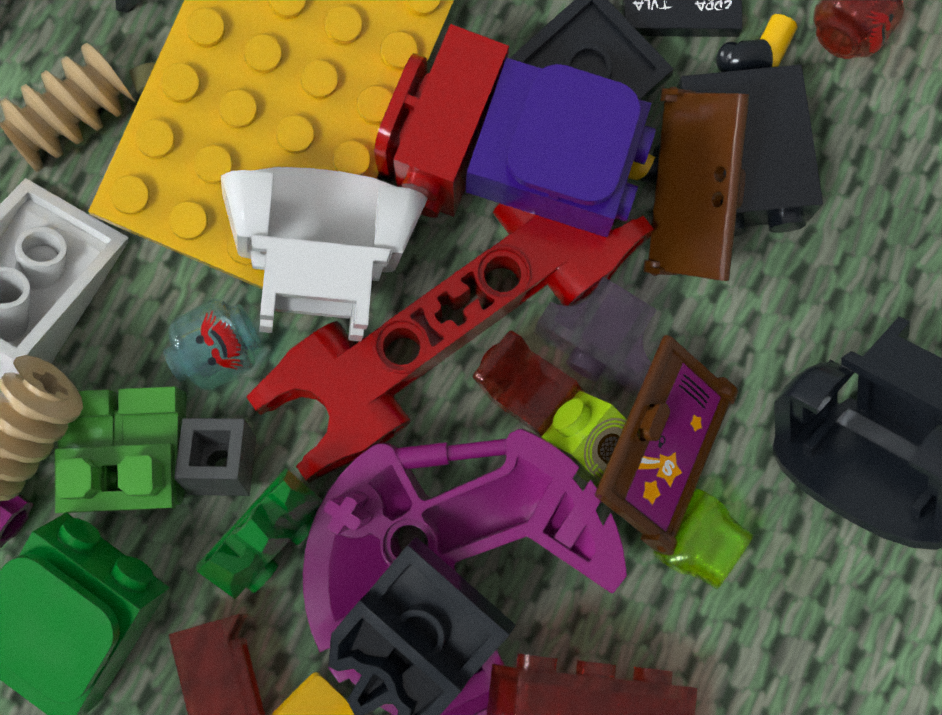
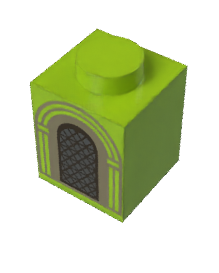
[541,390,640,487]

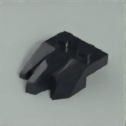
[328,537,516,715]

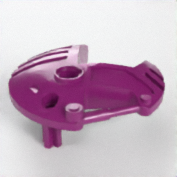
[303,429,627,715]

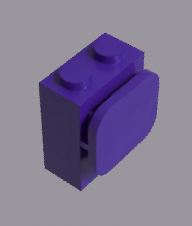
[466,57,656,238]

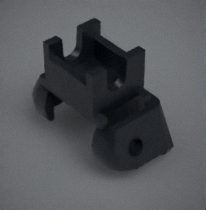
[773,316,942,550]

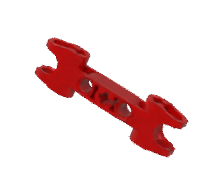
[246,203,654,483]

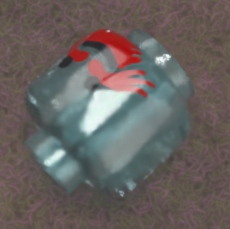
[163,299,262,390]

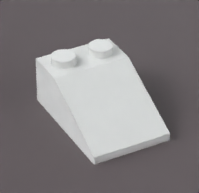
[0,178,129,391]

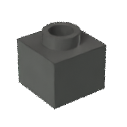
[175,418,256,496]

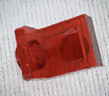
[473,330,584,436]

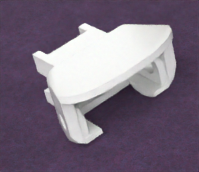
[221,167,428,341]

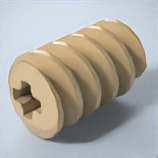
[0,43,136,172]
[0,355,83,501]

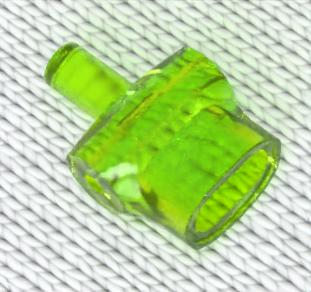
[653,489,754,590]

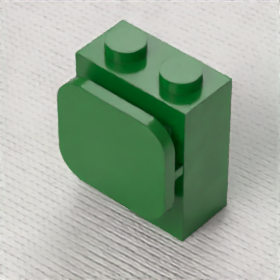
[0,512,170,715]

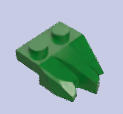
[196,468,323,599]

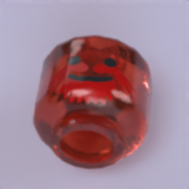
[813,0,905,59]

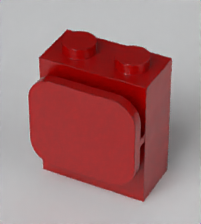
[374,24,509,218]

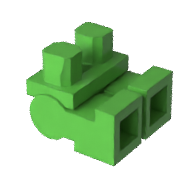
[55,386,187,514]

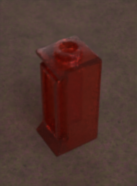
[168,614,266,715]

